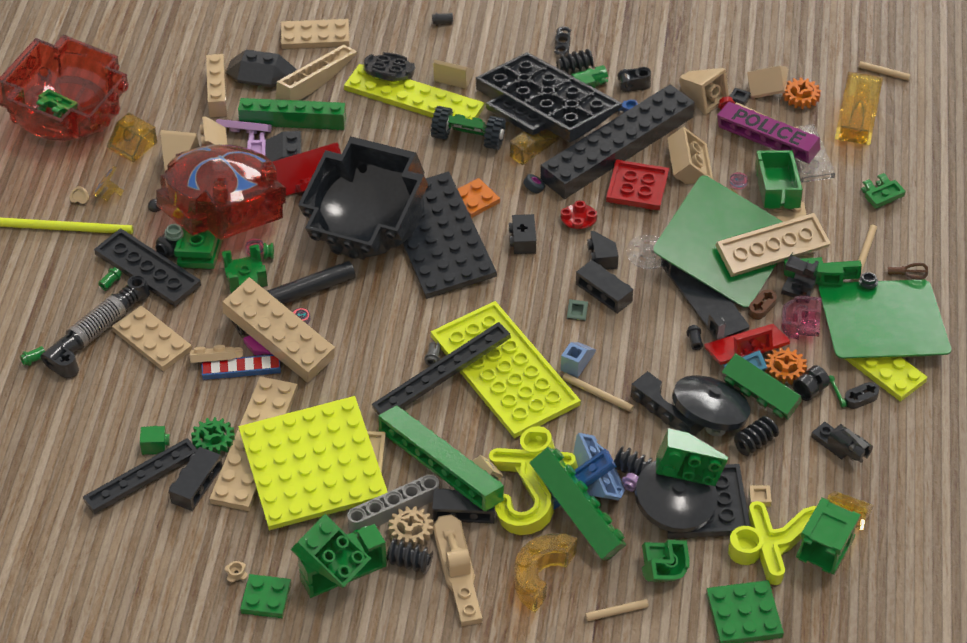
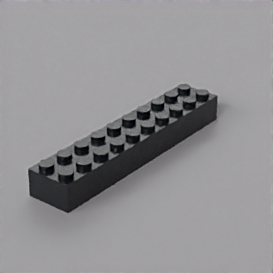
[540,84,695,199]

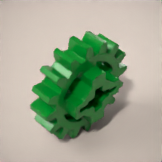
[191,417,235,455]

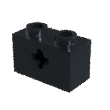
[508,214,537,254]

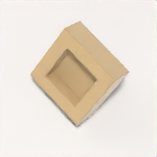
[749,485,772,507]

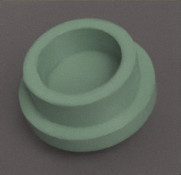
[164,224,183,241]

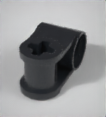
[617,67,651,92]

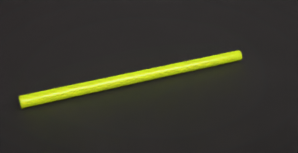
[0,218,133,235]

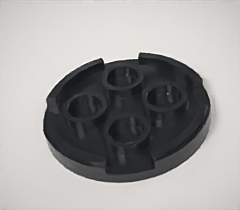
[363,52,415,81]

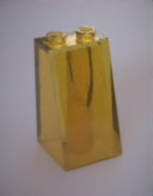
[835,71,883,145]

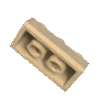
[667,126,713,184]

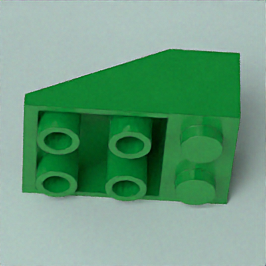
[656,428,728,486]
[290,514,371,588]

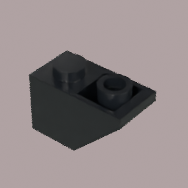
[587,231,619,270]

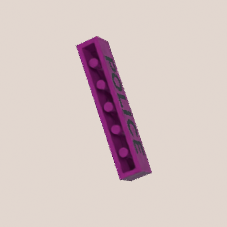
[717,102,821,163]

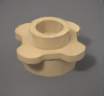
[225,561,248,583]

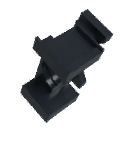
[781,252,819,300]

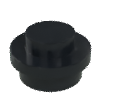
[859,272,878,289]

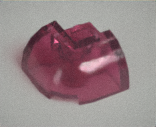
[782,296,822,340]

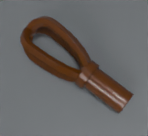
[888,263,928,279]

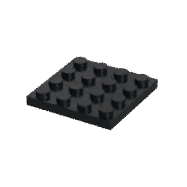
[666,464,750,539]

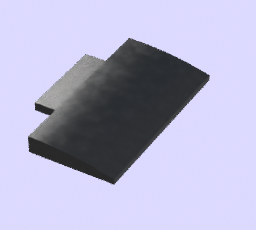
[475,52,622,142]

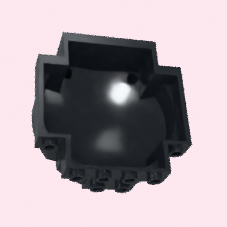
[298,136,428,260]

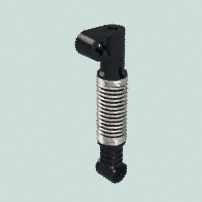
[40,275,150,378]

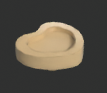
[70,186,89,204]

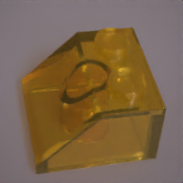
[107,113,158,162]

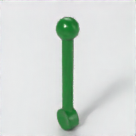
[829,375,846,408]

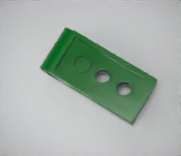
[174,200,230,269]

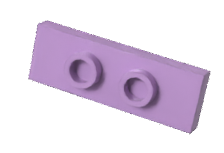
[216,119,272,134]

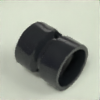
[792,365,830,401]

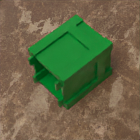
[796,497,861,575]

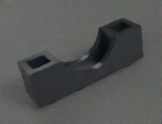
[631,371,705,436]

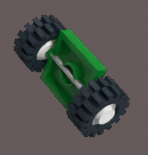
[431,106,506,150]

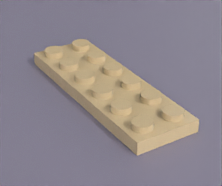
[715,213,831,277]

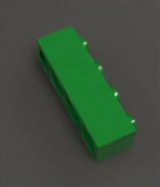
[722,353,802,420]

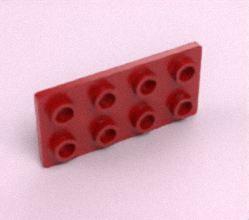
[270,142,341,197]
[704,324,790,365]

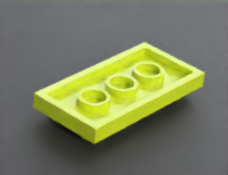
[845,357,928,402]

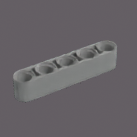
[347,475,439,533]

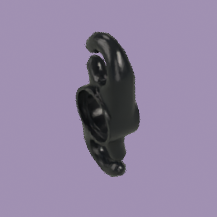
[554,26,571,56]

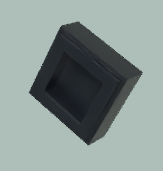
[729,87,751,106]

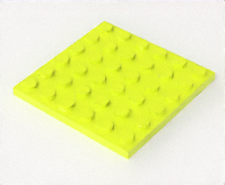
[238,396,388,530]

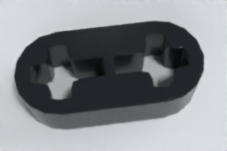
[844,382,879,409]

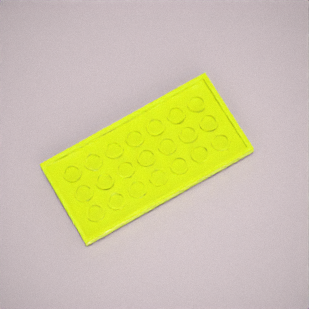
[430,301,581,439]

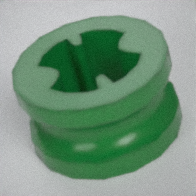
[263,243,274,259]

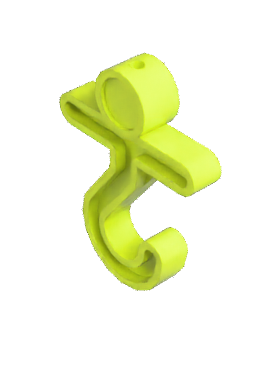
[489,426,578,535]
[728,501,816,585]

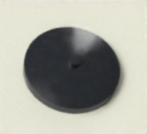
[672,375,750,431]
[635,460,717,533]

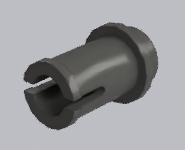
[424,342,441,366]

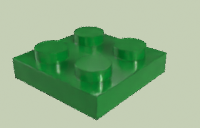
[240,574,291,619]

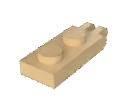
[190,345,243,363]

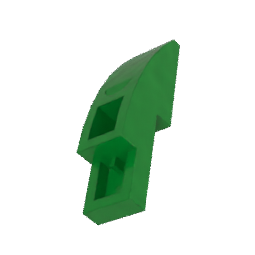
[784,257,862,286]

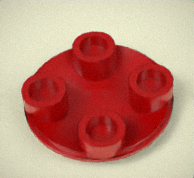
[561,200,597,229]

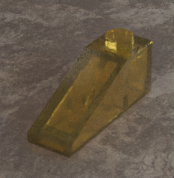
[510,129,560,165]

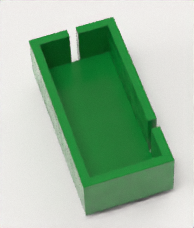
[755,150,803,209]
[298,523,387,598]

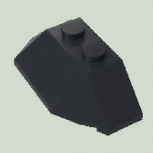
[226,49,297,87]
[266,131,302,174]

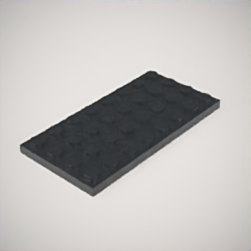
[402,171,497,299]

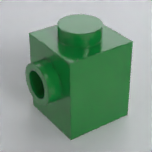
[140,426,170,455]

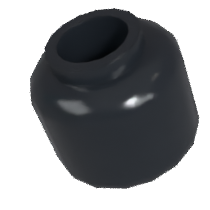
[155,233,178,258]

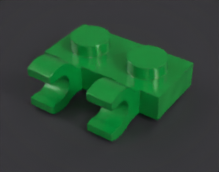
[35,89,78,122]
[861,173,906,209]

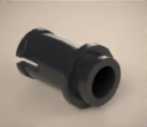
[432,12,453,26]
[686,325,703,350]

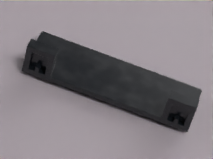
[661,258,750,340]

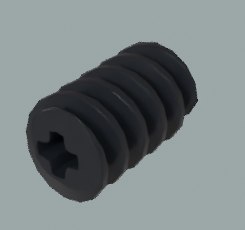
[556,49,594,74]
[734,416,779,456]
[614,446,653,477]
[387,538,433,574]

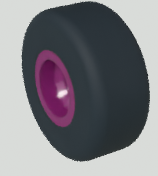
[523,174,545,194]

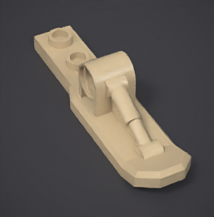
[433,515,482,627]

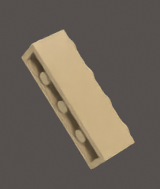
[206,54,227,117]

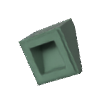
[567,299,589,321]

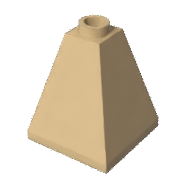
[679,68,729,115]
[160,130,201,184]

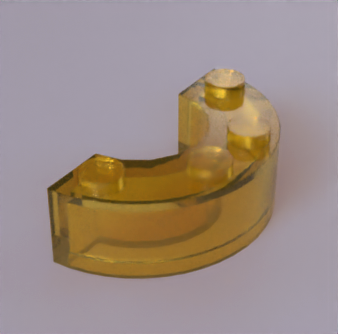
[514,533,577,613]

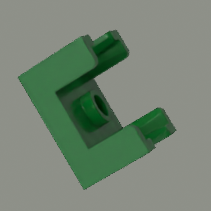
[222,244,268,293]

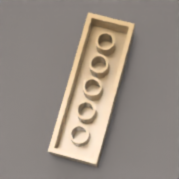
[222,277,335,383]

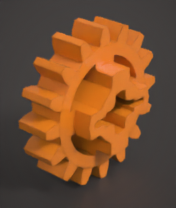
[782,77,821,109]
[765,347,807,385]

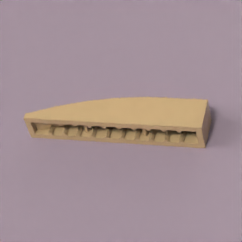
[275,44,357,101]

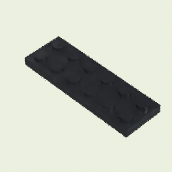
[94,228,201,307]

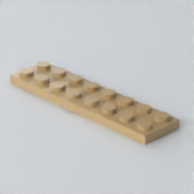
[210,377,298,511]

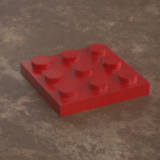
[606,159,669,211]

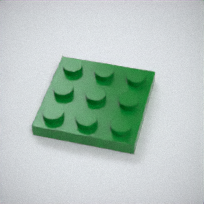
[706,580,784,643]

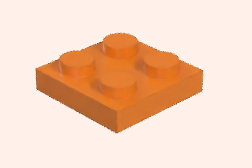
[458,178,500,218]

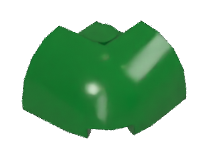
[641,540,690,582]

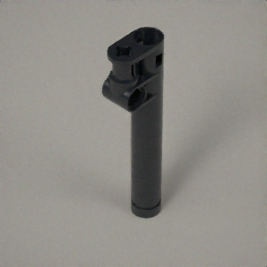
[231,261,356,336]

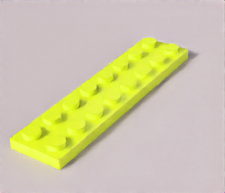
[344,64,484,119]

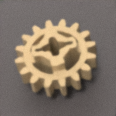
[389,506,433,548]

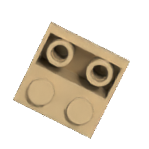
[200,117,230,167]

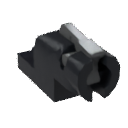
[811,421,873,463]

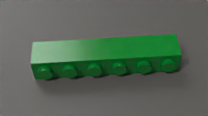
[238,98,346,130]
[529,447,627,561]

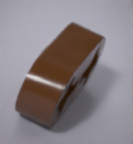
[749,290,777,320]

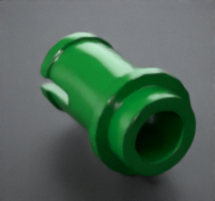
[98,267,122,291]
[20,346,45,366]

